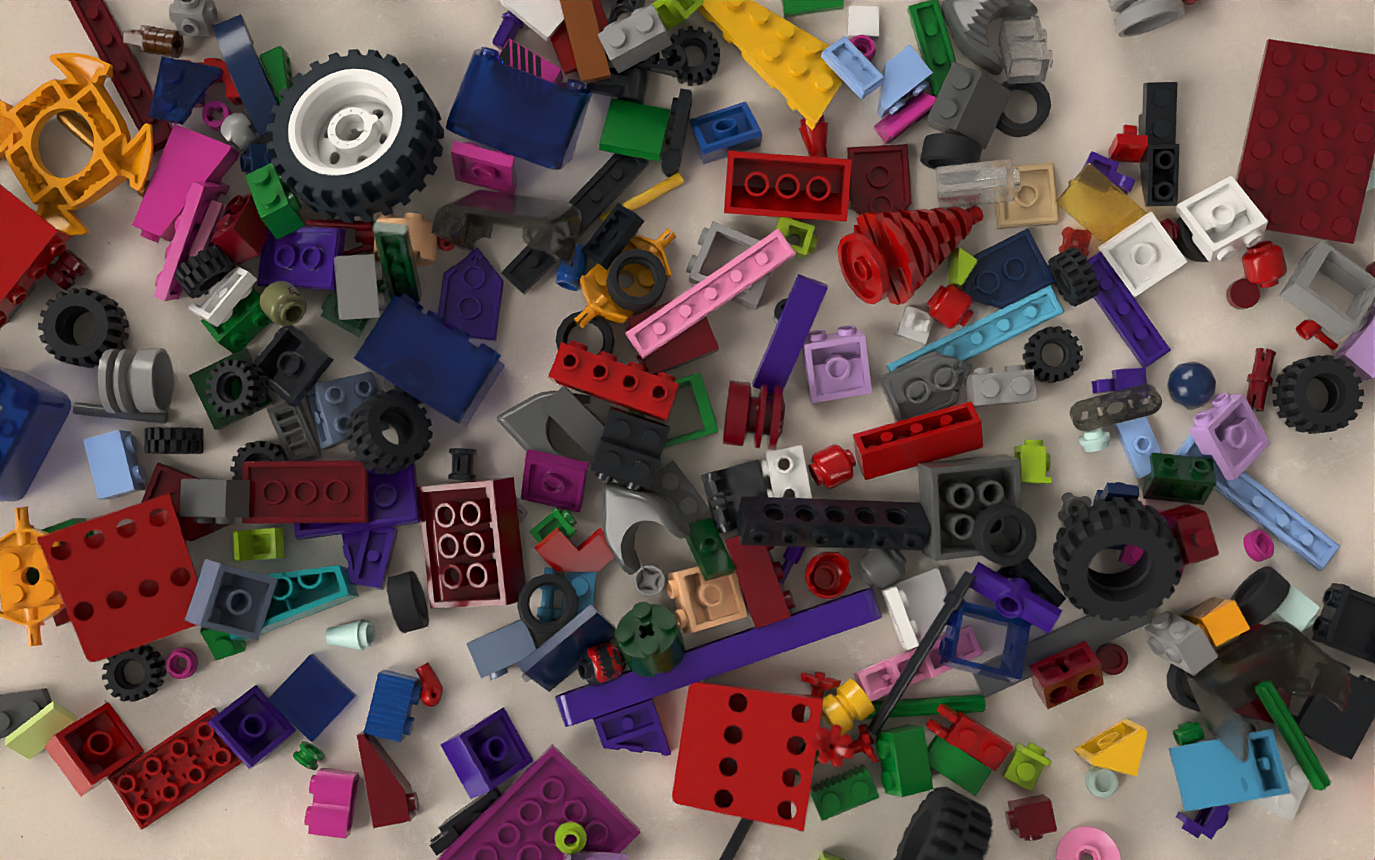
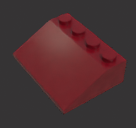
[417,477,525,609]

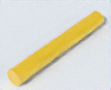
[600,172,684,222]

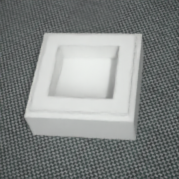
[848,6,879,39]

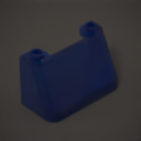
[446,47,593,170]

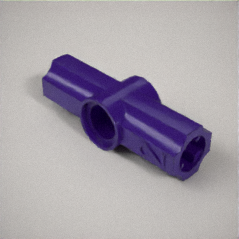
[970,562,1062,633]

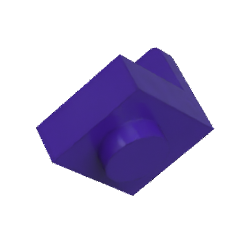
[1176,805,1231,840]

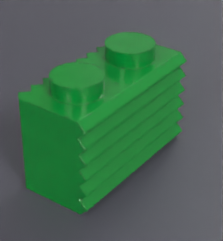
[810,764,880,821]

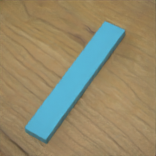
[887,285,1064,372]

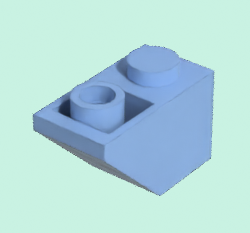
[878,45,933,118]

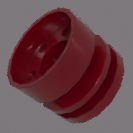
[723,380,785,450]

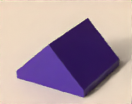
[208,685,296,770]

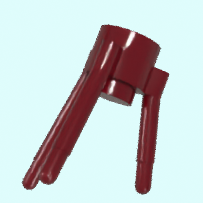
[306,219,376,256]

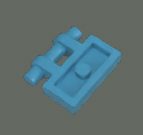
[537,567,597,623]

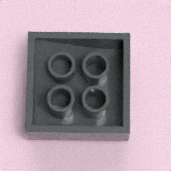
[918,455,1022,561]

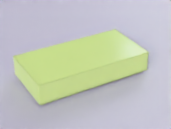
[5,701,77,760]

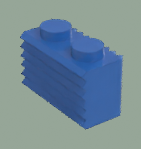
[364,670,422,742]

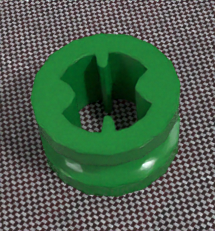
[293,741,325,770]

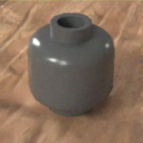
[860,549,907,589]

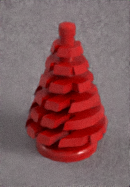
[837,205,983,305]

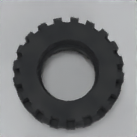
[1053,497,1183,621]
[894,787,993,860]

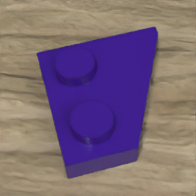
[341,527,398,590]

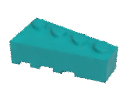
[229,565,359,641]

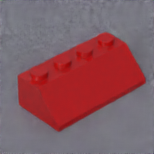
[724,151,852,222]

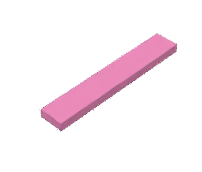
[625,229,796,359]

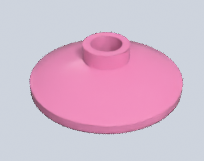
[1056,827,1120,860]

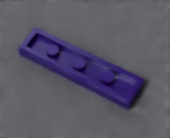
[1087,251,1171,368]
[752,274,828,394]

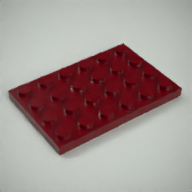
[1235,39,1375,244]

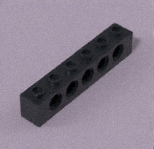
[736,496,930,551]

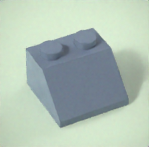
[185,559,278,640]

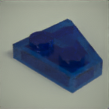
[148,56,223,125]

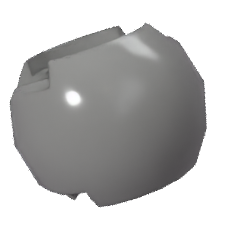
[220,113,260,152]

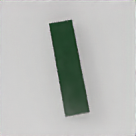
[373,221,422,302]

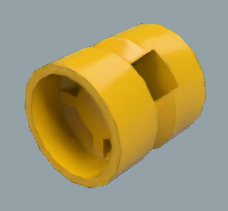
[821,678,875,736]

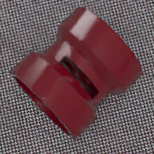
[46,249,89,291]

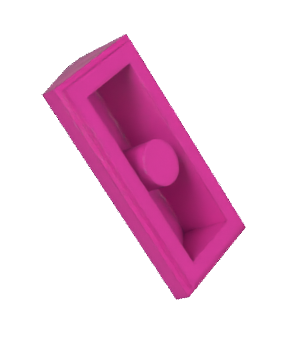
[874,92,936,144]

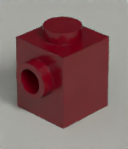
[1005,794,1057,841]

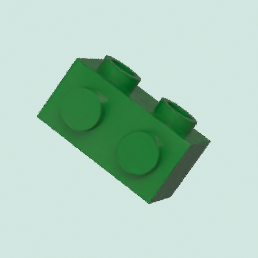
[245,163,305,240]
[876,724,933,797]

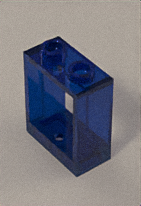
[938,601,1031,683]

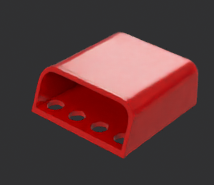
[36,493,198,662]
[672,681,823,832]

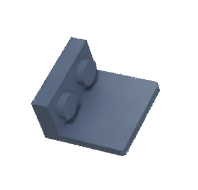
[305,372,389,450]

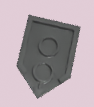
[879,351,973,422]

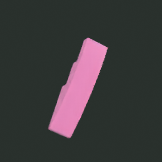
[853,625,983,702]

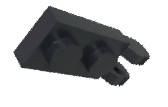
[661,88,693,178]

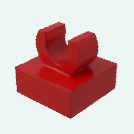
[1108,124,1148,163]

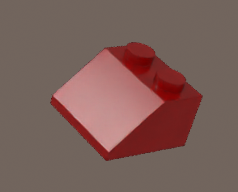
[45,702,144,797]

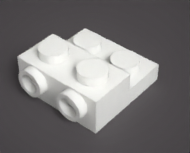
[1176,175,1268,263]

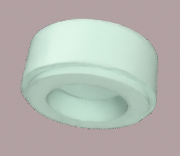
[1085,766,1119,798]

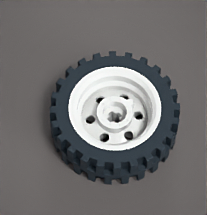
[266,49,444,223]

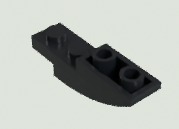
[1138,82,1180,207]

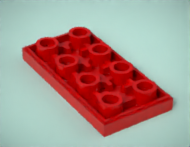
[108,707,243,830]

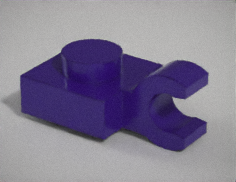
[1077,151,1136,195]
[1091,368,1148,401]

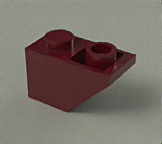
[211,192,269,265]

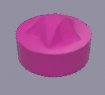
[1243,529,1274,562]

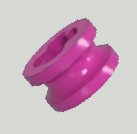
[202,101,233,131]

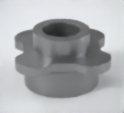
[1058,492,1092,522]

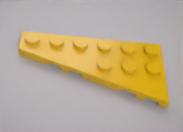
[697,0,844,131]

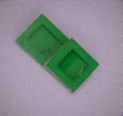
[927,734,992,796]

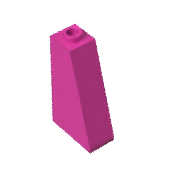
[132,124,240,243]

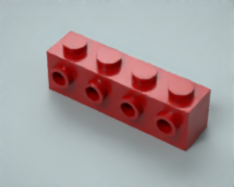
[548,341,680,423]
[853,401,983,480]

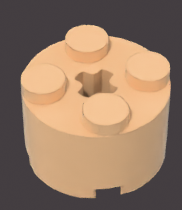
[374,213,438,267]

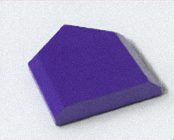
[435,247,504,341]

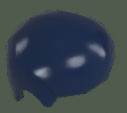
[1167,361,1216,410]

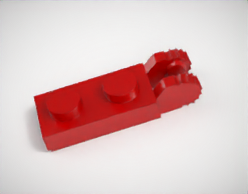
[926,703,1013,772]

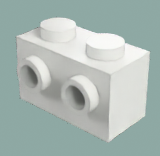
[760,445,812,499]

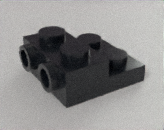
[254,325,334,408]
[591,406,670,491]

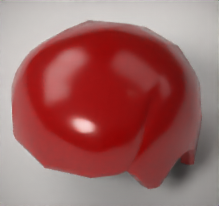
[805,551,852,599]

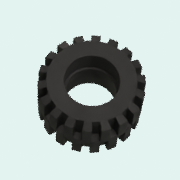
[38,288,129,368]
[1272,355,1364,434]
[345,389,433,474]

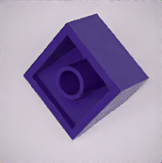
[440,707,533,799]

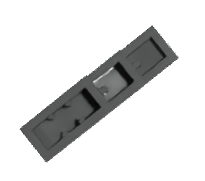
[541,385,625,484]

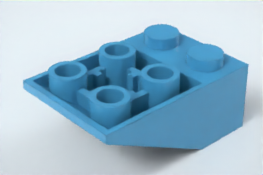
[1169,729,1290,812]

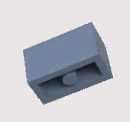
[467,619,540,680]

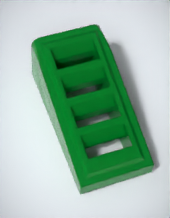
[259,46,293,104]

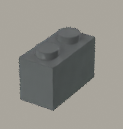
[180,479,250,524]

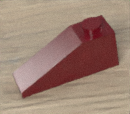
[357,730,419,828]

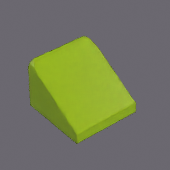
[947,247,977,286]

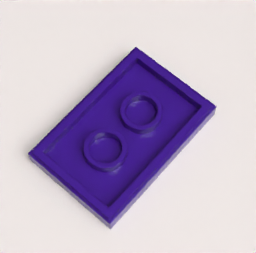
[257,226,346,291]

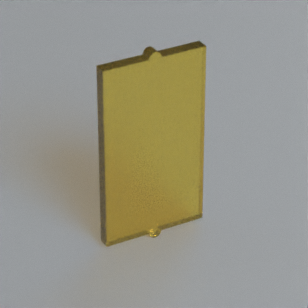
[1055,163,1148,244]

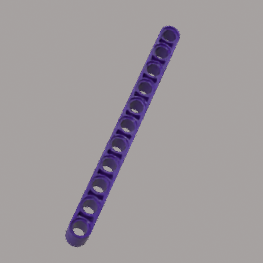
[555,587,882,727]

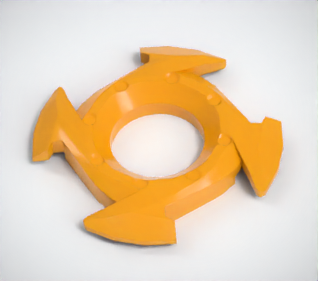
[0,52,154,236]

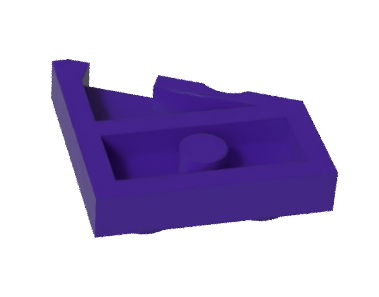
[593,698,671,756]

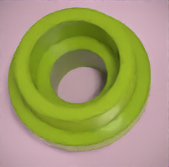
[555,822,586,854]

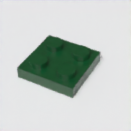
[189,349,273,431]

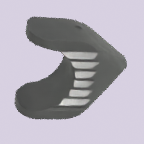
[941,0,1038,75]
[497,391,591,461]
[603,482,690,575]

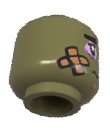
[259,281,307,327]

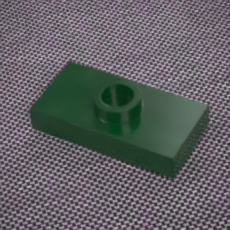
[685,518,735,581]

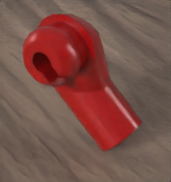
[415,662,443,707]

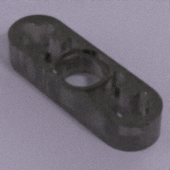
[1069,384,1162,431]

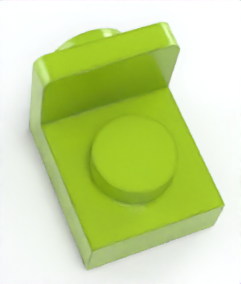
[1002,742,1052,792]

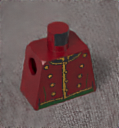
[1158,504,1219,567]

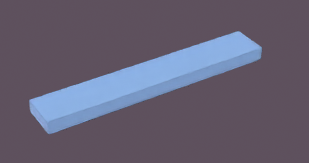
[1174,433,1340,570]

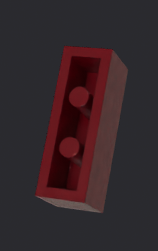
[725,535,796,629]

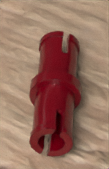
[1246,348,1276,412]

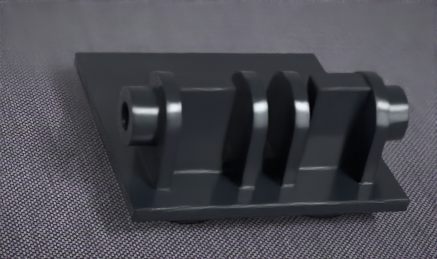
[701,459,768,533]

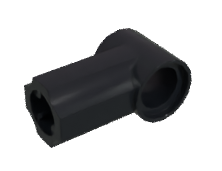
[586,67,649,104]

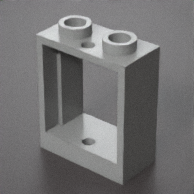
[686,221,771,310]
[1279,240,1375,339]

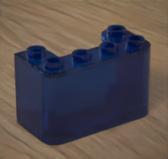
[354,293,505,427]
[0,367,71,502]

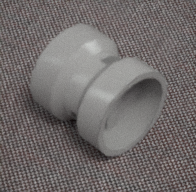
[634,564,665,596]

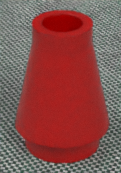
[798,115,828,158]

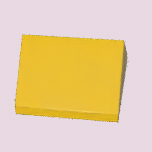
[1073,718,1148,777]

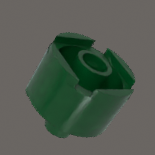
[615,601,685,677]

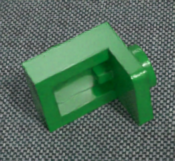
[529,508,578,543]
[200,627,246,661]

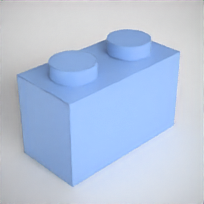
[83,430,146,500]

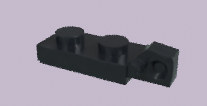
[429,787,502,856]

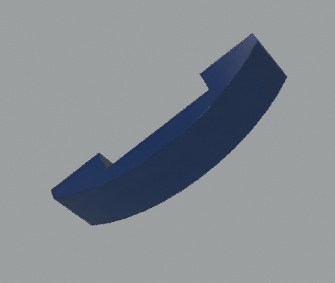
[213,14,280,138]

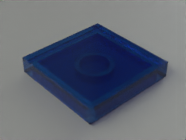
[268,654,357,742]

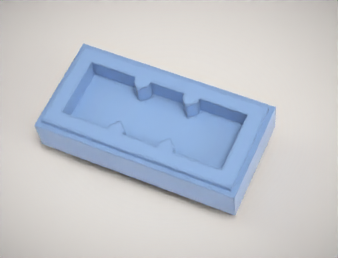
[821,36,886,100]
[1113,410,1162,479]

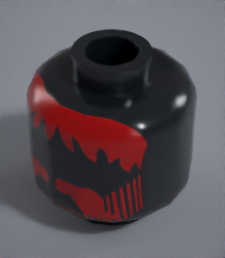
[577,642,626,687]

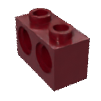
[1029,641,1104,709]

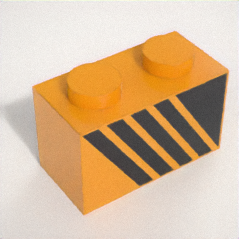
[1181,597,1250,647]

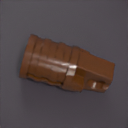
[123,25,184,58]

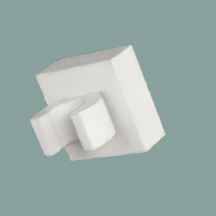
[896,305,934,345]

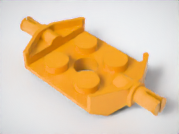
[574,228,676,328]
[0,507,65,647]

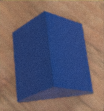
[689,101,762,165]

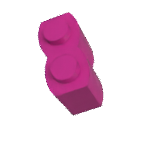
[304,768,359,839]

